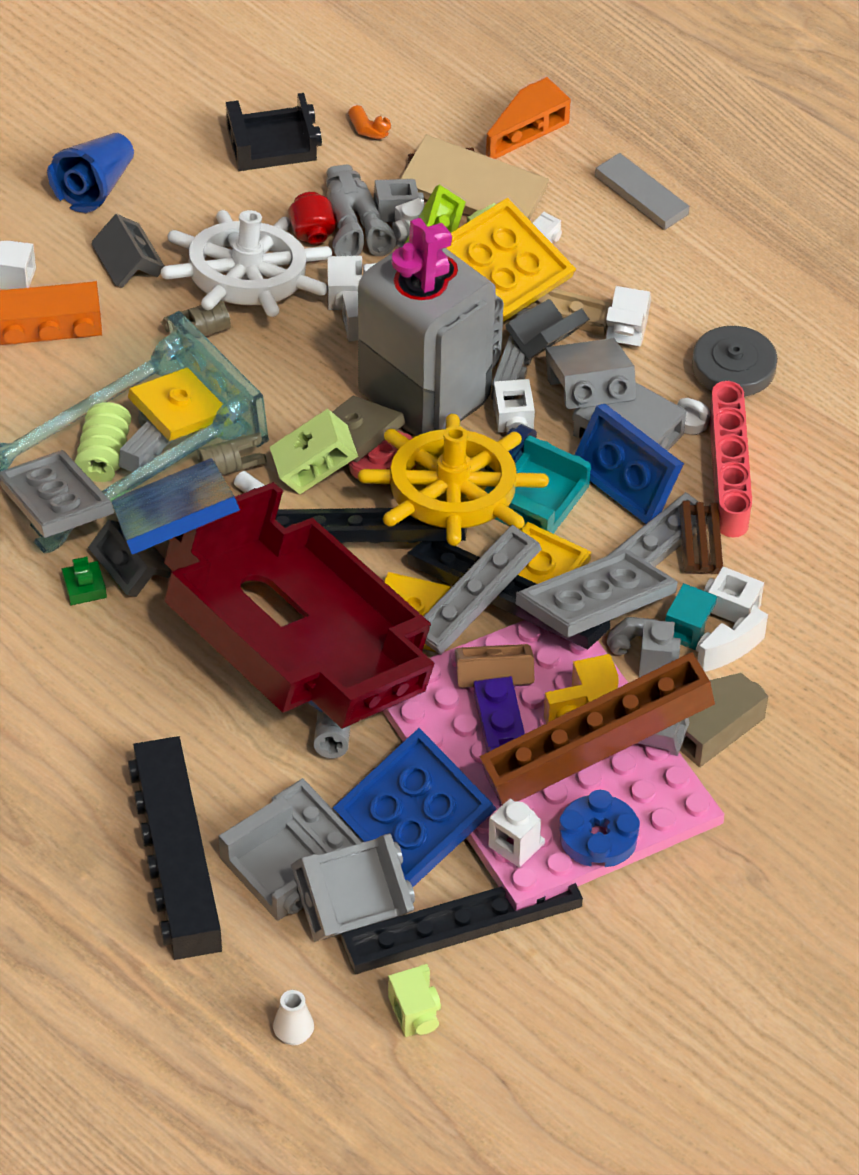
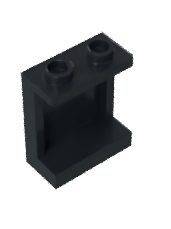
[226,93,322,172]

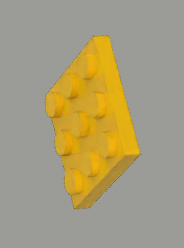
[446,197,576,322]

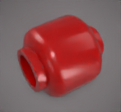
[288,192,336,245]

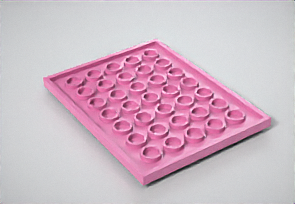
[383,620,724,911]

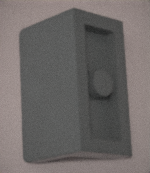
[91,214,165,288]
[505,299,590,360]
[88,520,173,597]

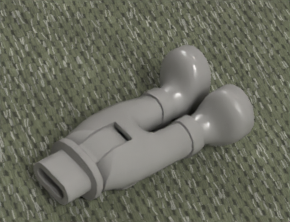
[326,164,396,256]

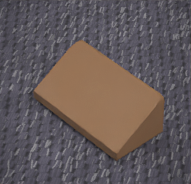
[455,644,535,688]

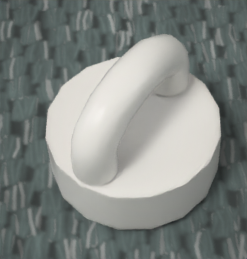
[677,398,710,435]

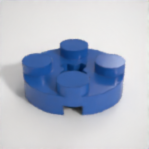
[559,789,640,867]

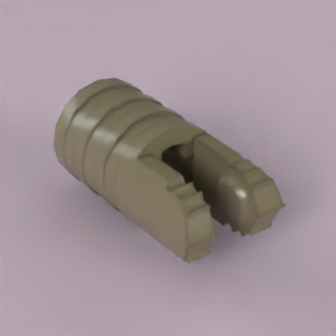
[161,300,231,345]
[197,432,267,476]

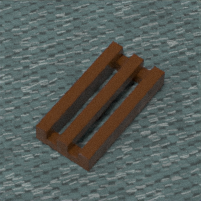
[679,501,723,574]

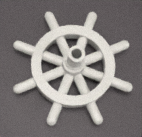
[161,210,332,317]

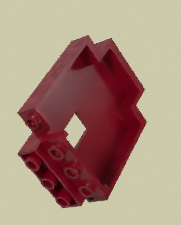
[164,482,435,729]

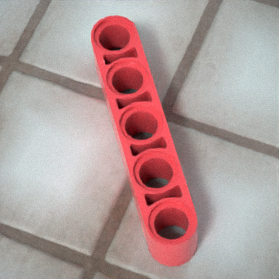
[709,381,752,538]

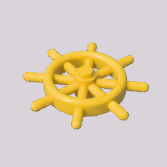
[358,414,549,546]

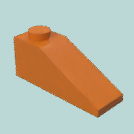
[486,77,571,159]

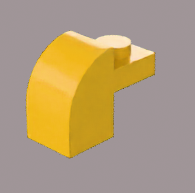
[544,654,619,723]

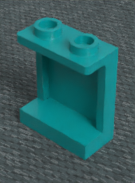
[484,435,591,534]

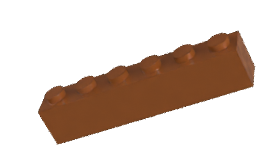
[479,652,715,805]

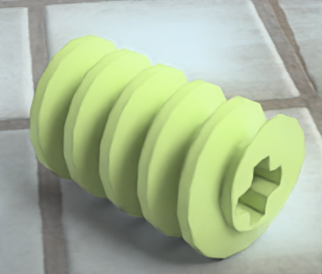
[75,402,132,482]

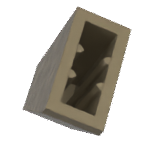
[680,673,768,767]

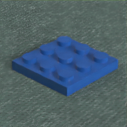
[333,728,497,887]

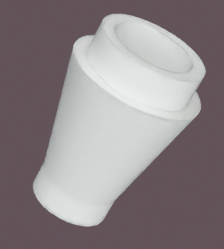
[273,990,314,1045]

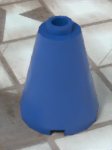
[47,133,134,213]

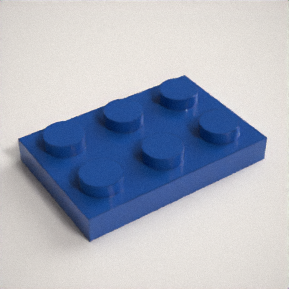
[575,403,684,524]

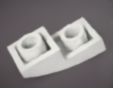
[696,608,768,672]

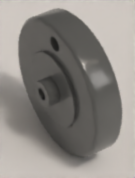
[692,326,778,397]

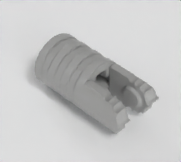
[314,710,351,758]

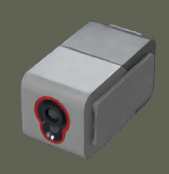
[358,242,504,436]

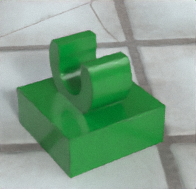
[61,556,107,606]

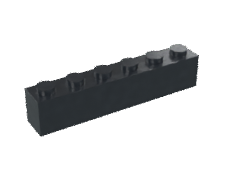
[128,736,222,960]

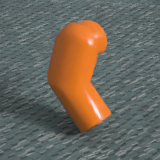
[348,105,391,140]

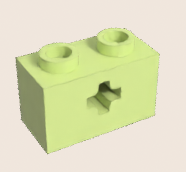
[270,409,358,494]

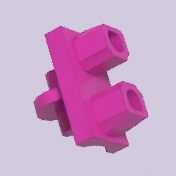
[391,218,452,293]

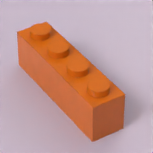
[0,281,102,345]

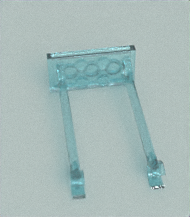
[0,311,269,553]

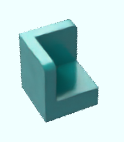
[665,583,717,650]

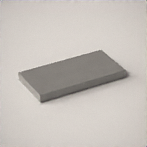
[0,450,114,538]
[515,549,678,638]

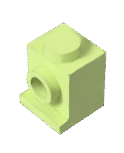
[388,964,441,1037]

